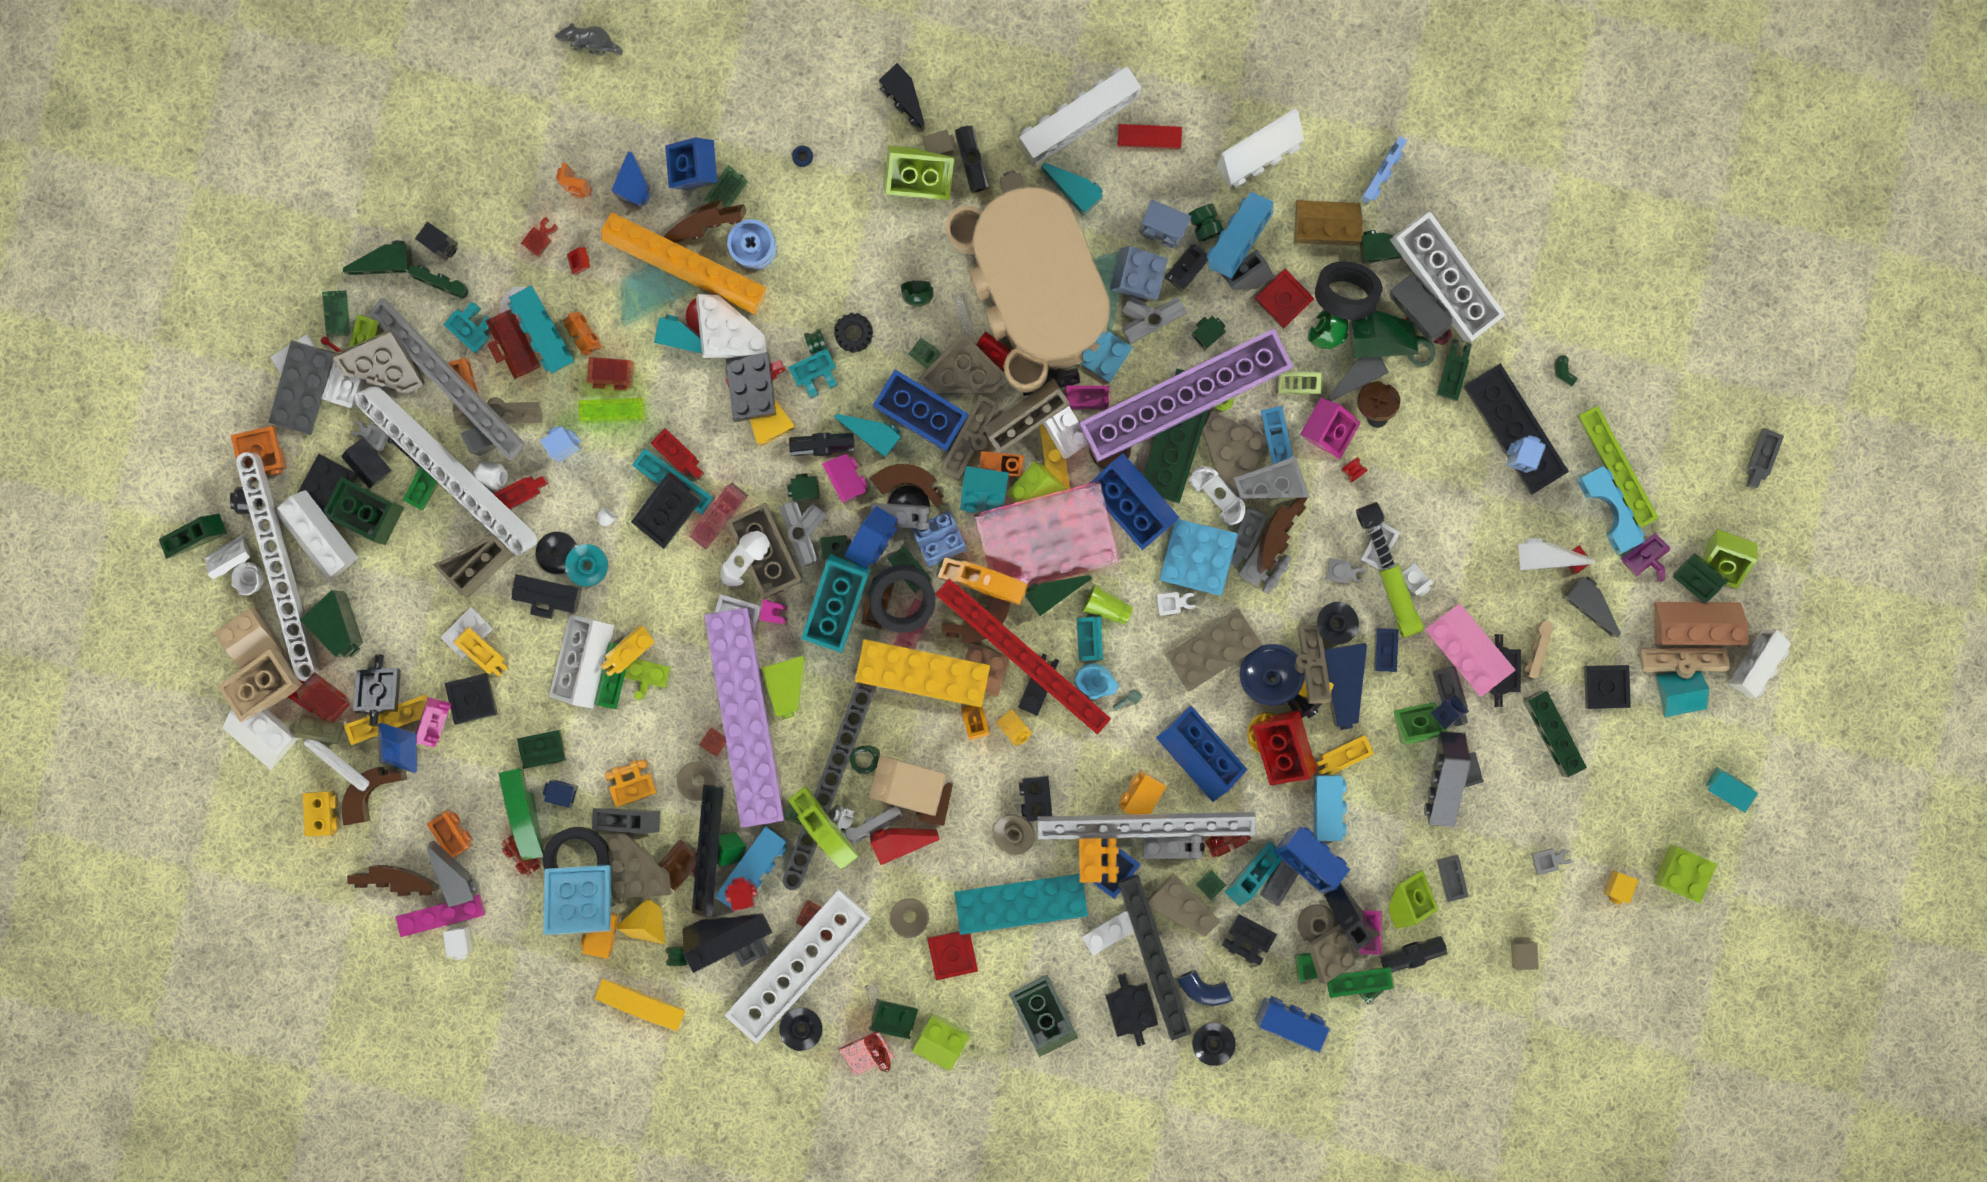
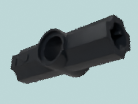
[955,126,989,193]
[789,432,855,456]
[1380,936,1448,973]

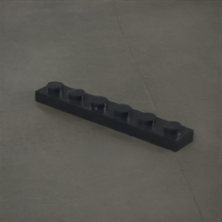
[692,784,724,917]

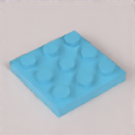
[1159,519,1238,596]
[544,865,611,935]

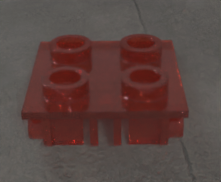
[839,1031,894,1076]

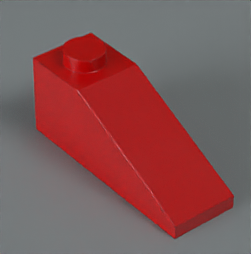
[869,828,940,865]

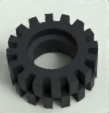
[834,312,873,353]

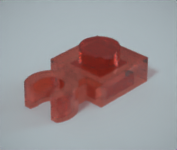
[521,217,558,257]

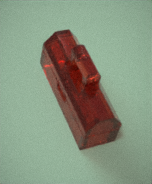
[486,309,541,379]

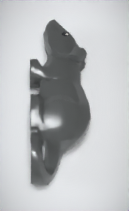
[555,23,623,56]

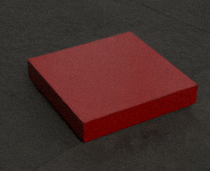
[1254,268,1315,329]
[927,931,978,980]

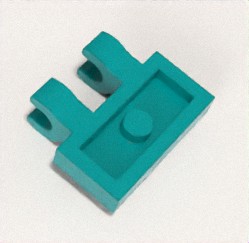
[443,302,497,354]
[788,348,838,399]

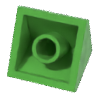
[1394,702,1447,744]

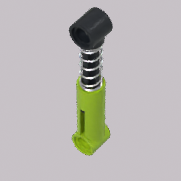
[1356,502,1424,639]

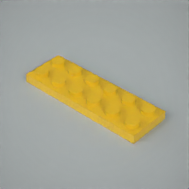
[855,639,990,708]

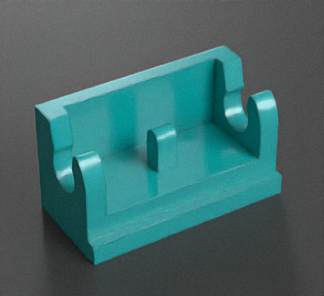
[1077,617,1103,661]
[1706,767,1759,813]

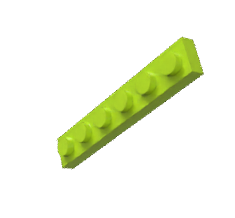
[1577,405,1659,528]

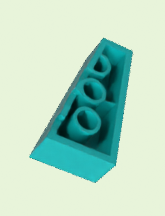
[507,285,575,374]

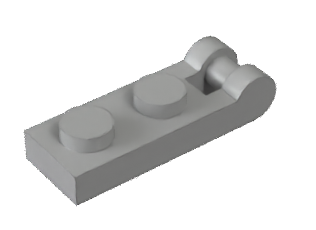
[871,503,929,530]
[845,805,905,844]
[1144,836,1203,859]

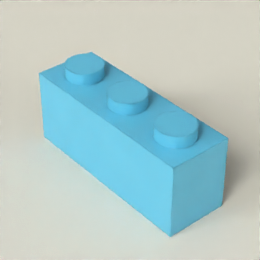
[1314,775,1347,841]

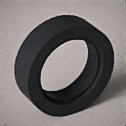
[1315,261,1382,320]
[869,565,936,633]
[543,827,610,872]

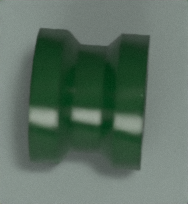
[804,328,827,354]
[666,946,688,966]

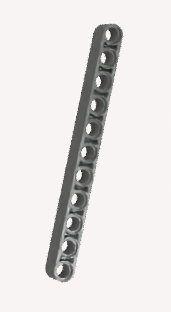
[783,682,877,890]

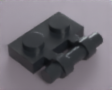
[1221,913,1277,966]

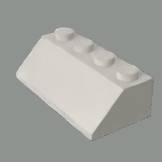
[277,490,359,583]
[549,614,614,709]

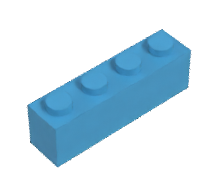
[1207,192,1273,278]
[714,825,788,912]

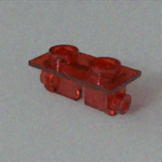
[501,834,541,877]
[1205,835,1251,858]

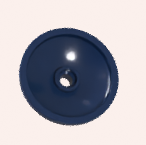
[1240,644,1305,706]

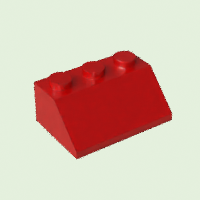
[1252,710,1317,786]

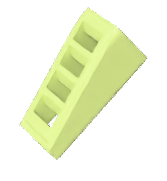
[1278,372,1323,395]

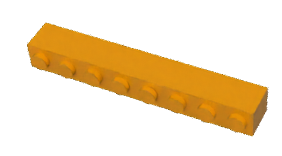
[601,212,766,315]

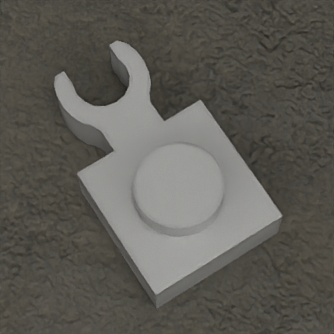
[350,421,389,452]
[1325,558,1365,584]
[1531,848,1573,875]

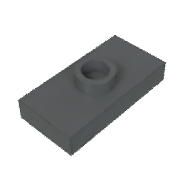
[1436,855,1469,902]
[1259,860,1299,907]

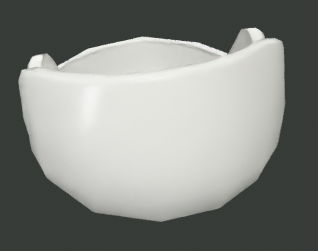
[231,562,264,595]

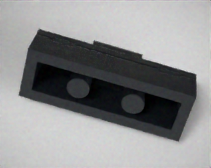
[511,574,582,619]

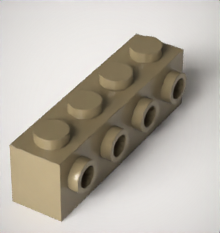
[983,379,1070,453]

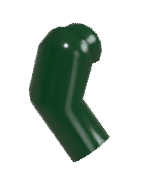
[1554,355,1578,387]

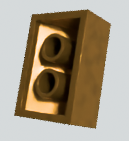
[1294,200,1363,246]

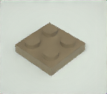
[1308,924,1355,984]

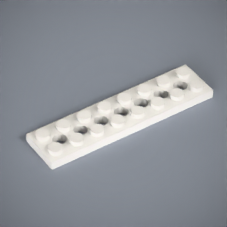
[724,888,871,1044]

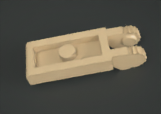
[1524,620,1553,680]

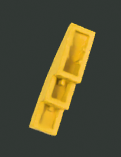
[594,978,686,1031]

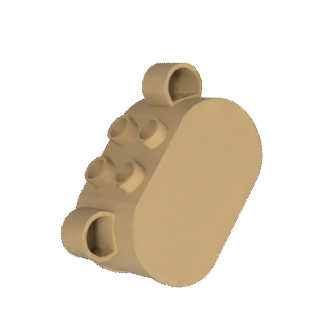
[945,188,1110,393]

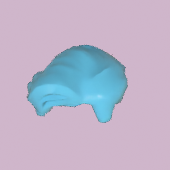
[1075,663,1119,699]

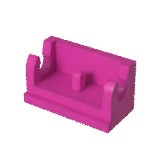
[1066,385,1109,410]
[759,599,788,625]
[415,697,451,747]

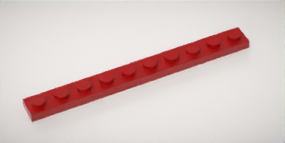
[935,578,1111,735]

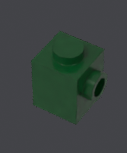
[1191,316,1226,351]
[787,473,820,501]
[820,535,852,560]

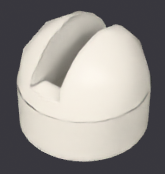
[597,507,616,526]

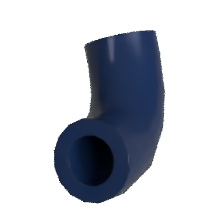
[1177,970,1234,1007]

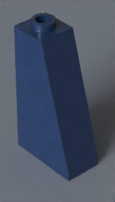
[1324,643,1367,730]

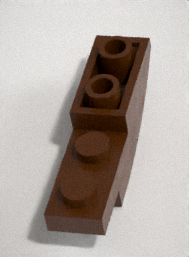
[664,200,746,243]
[1257,498,1308,574]
[347,865,439,896]

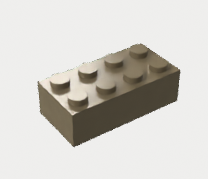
[726,503,804,599]
[1165,609,1262,692]

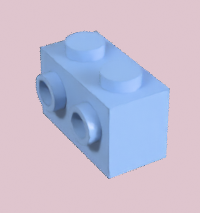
[540,426,581,462]
[1506,436,1545,473]

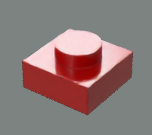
[567,247,591,274]

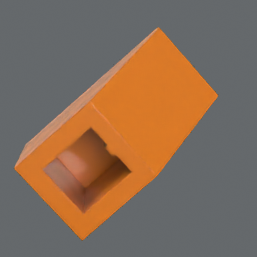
[979,451,1024,477]

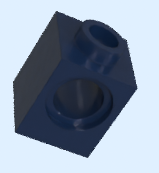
[1431,695,1469,730]
[543,779,578,808]

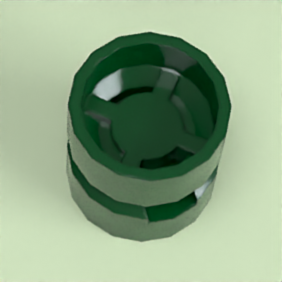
[1188,203,1224,242]

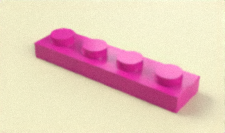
[395,894,485,937]

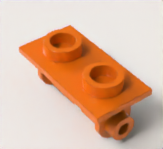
[563,312,602,356]

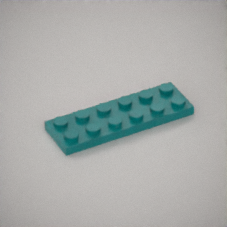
[954,874,1088,935]

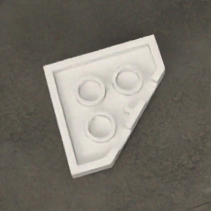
[696,294,767,358]

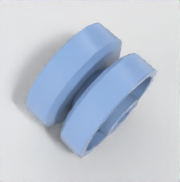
[727,219,777,271]

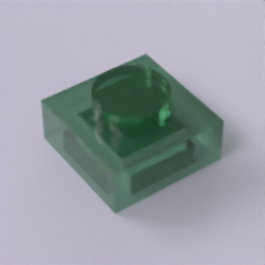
[1196,869,1226,900]

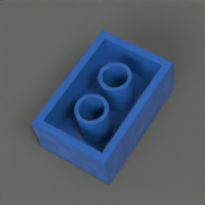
[1273,826,1351,894]
[1254,996,1330,1053]

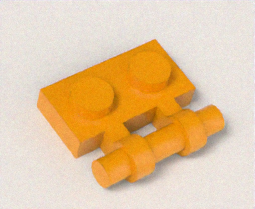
[605,759,658,807]
[1079,838,1119,882]

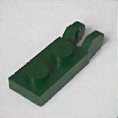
[408,265,469,299]
[1436,339,1471,401]

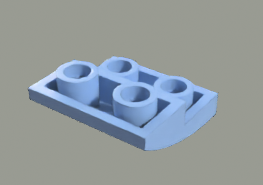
[912,510,968,567]

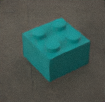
[960,466,1009,517]

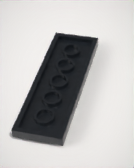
[1463,363,1569,495]

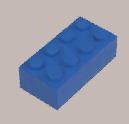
[873,369,969,453]
[1086,453,1180,551]

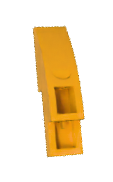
[938,557,1027,605]

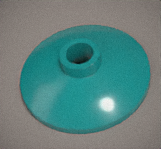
[565,544,608,587]

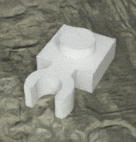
[1157,592,1195,616]

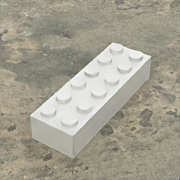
[1019,66,1142,167]
[1389,211,1505,342]

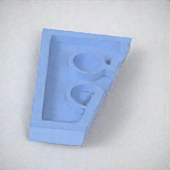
[1360,136,1407,204]

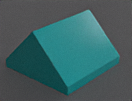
[1656,671,1710,717]

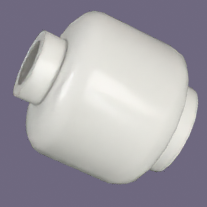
[473,461,508,491]

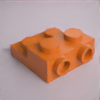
[231,425,287,481]

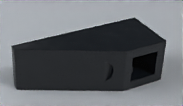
[878,63,925,131]
[1324,883,1381,950]

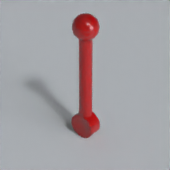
[321,337,342,352]

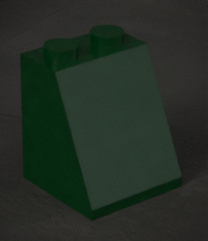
[300,590,363,658]

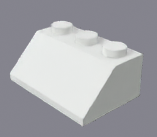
[1728,630,1791,698]
[223,709,299,770]

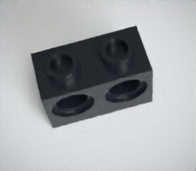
[415,221,458,260]
[1019,775,1052,822]

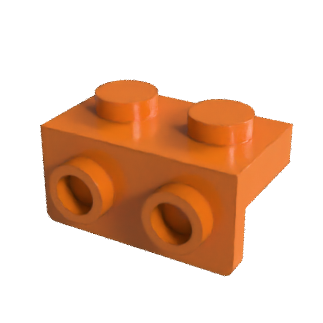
[556,162,593,199]
[427,810,473,858]

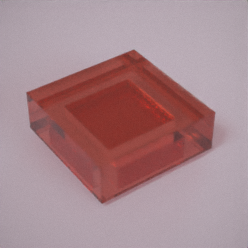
[699,727,726,757]

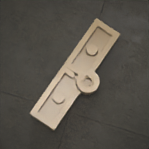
[1639,648,1730,679]

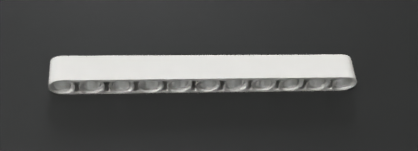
[355,385,537,555]
[236,452,319,681]

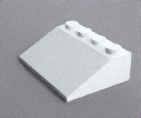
[1216,108,1304,188]

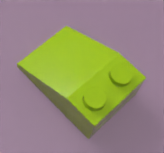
[884,145,954,200]

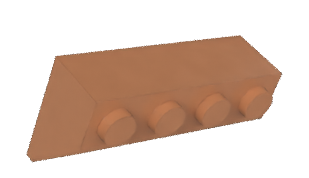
[1654,602,1748,645]

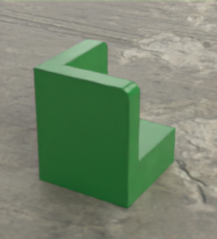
[717,832,746,867]
[1295,953,1318,983]

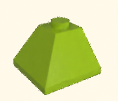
[1388,870,1438,929]

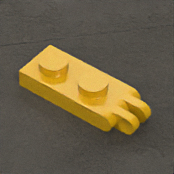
[601,625,655,676]
[453,626,508,677]
[1315,735,1374,775]

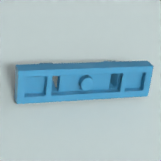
[1261,406,1293,465]

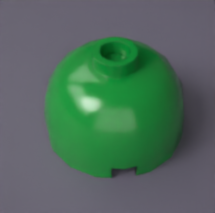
[1308,309,1348,349]

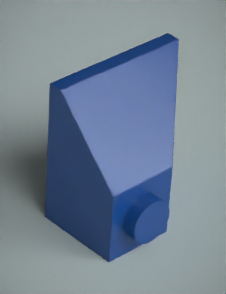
[611,151,651,209]
[378,723,417,773]

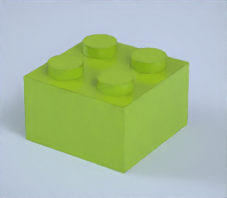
[1653,844,1717,903]

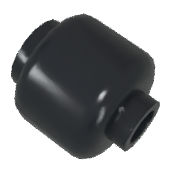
[230,486,263,515]

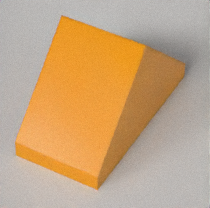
[961,705,990,740]

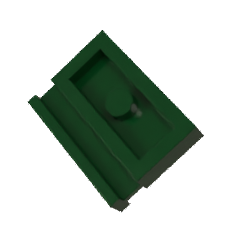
[1673,552,1728,604]
[517,730,567,769]
[869,999,918,1039]

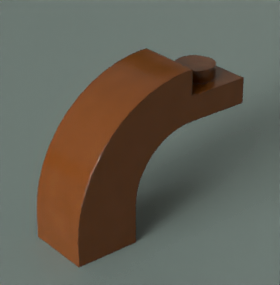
[870,464,944,508]
[942,596,1010,643]
[342,766,407,826]

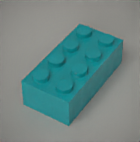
[801,554,871,653]

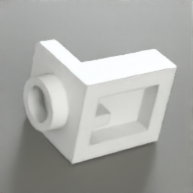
[1402,563,1433,596]

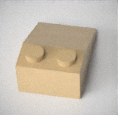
[213,608,291,669]
[217,649,303,722]
[869,756,946,816]

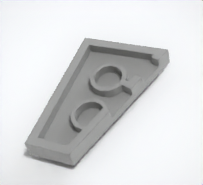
[1234,457,1310,499]

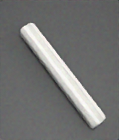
[304,739,369,791]

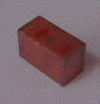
[587,357,635,391]
[297,672,350,723]

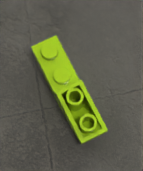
[788,787,859,869]

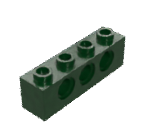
[1523,690,1587,778]

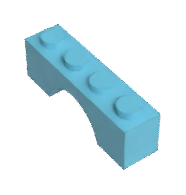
[1576,466,1645,554]

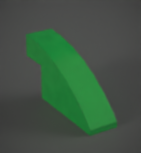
[498,768,544,861]

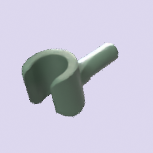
[1113,690,1142,711]

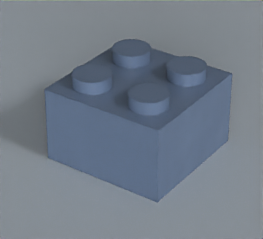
[1139,199,1191,248]
[1110,246,1168,302]

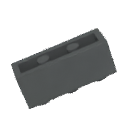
[1390,274,1452,343]

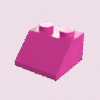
[1300,398,1361,459]
[822,454,869,505]

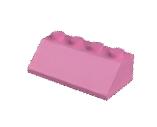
[1425,604,1515,697]

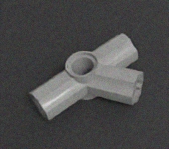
[1122,296,1187,344]
[779,501,827,567]

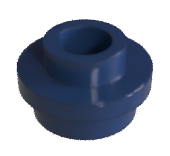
[792,146,813,167]

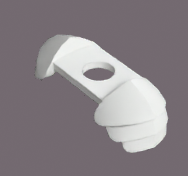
[1189,466,1245,525]
[720,531,770,586]

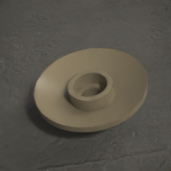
[993,814,1035,855]

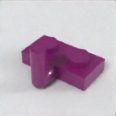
[1622,533,1670,582]

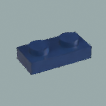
[1374,628,1399,672]

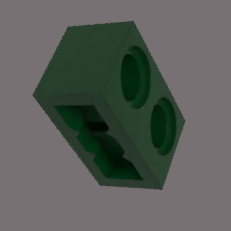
[888,546,932,593]

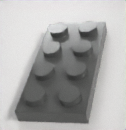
[268,340,335,435]

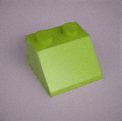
[1006,462,1072,524]
[1702,529,1758,589]
[912,1013,970,1071]

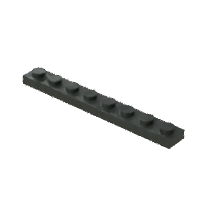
[1117,874,1192,1041]

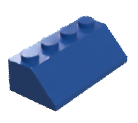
[1156,706,1248,802]

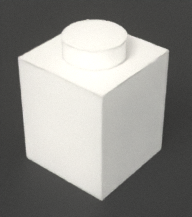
[443,926,473,960]

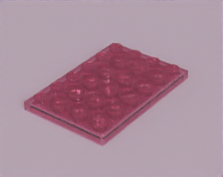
[974,482,1119,587]

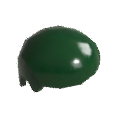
[901,280,934,307]

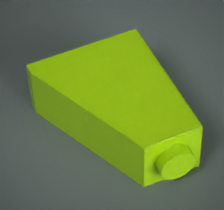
[762,655,806,720]

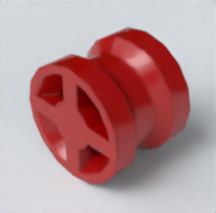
[1341,457,1368,483]

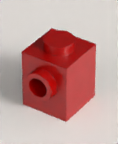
[725,877,758,911]

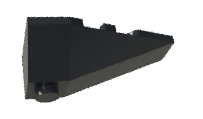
[683,913,773,973]

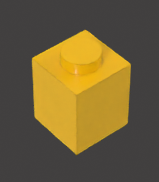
[1604,870,1639,905]

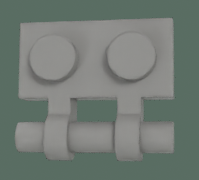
[1238,540,1292,594]

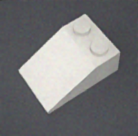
[1518,538,1595,570]

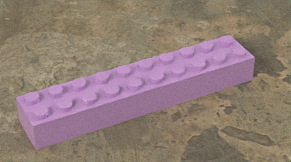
[1079,329,1293,463]
[704,607,786,828]

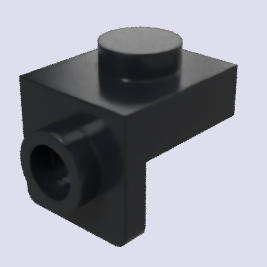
[1287,694,1323,719]

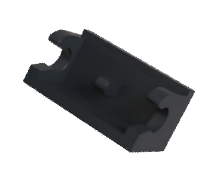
[1164,244,1208,292]
[341,437,392,490]

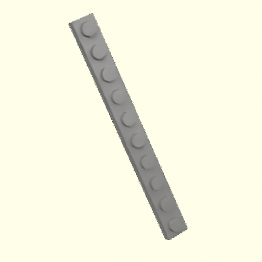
[369,298,526,460]
[1038,812,1255,840]

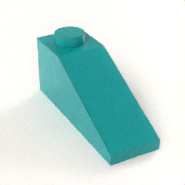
[1041,162,1103,216]
[654,314,702,354]
[835,414,902,458]
[1224,841,1282,907]

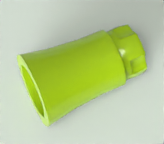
[1082,584,1133,625]

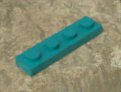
[632,448,715,515]

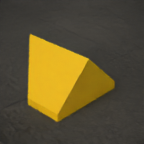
[616,898,665,945]

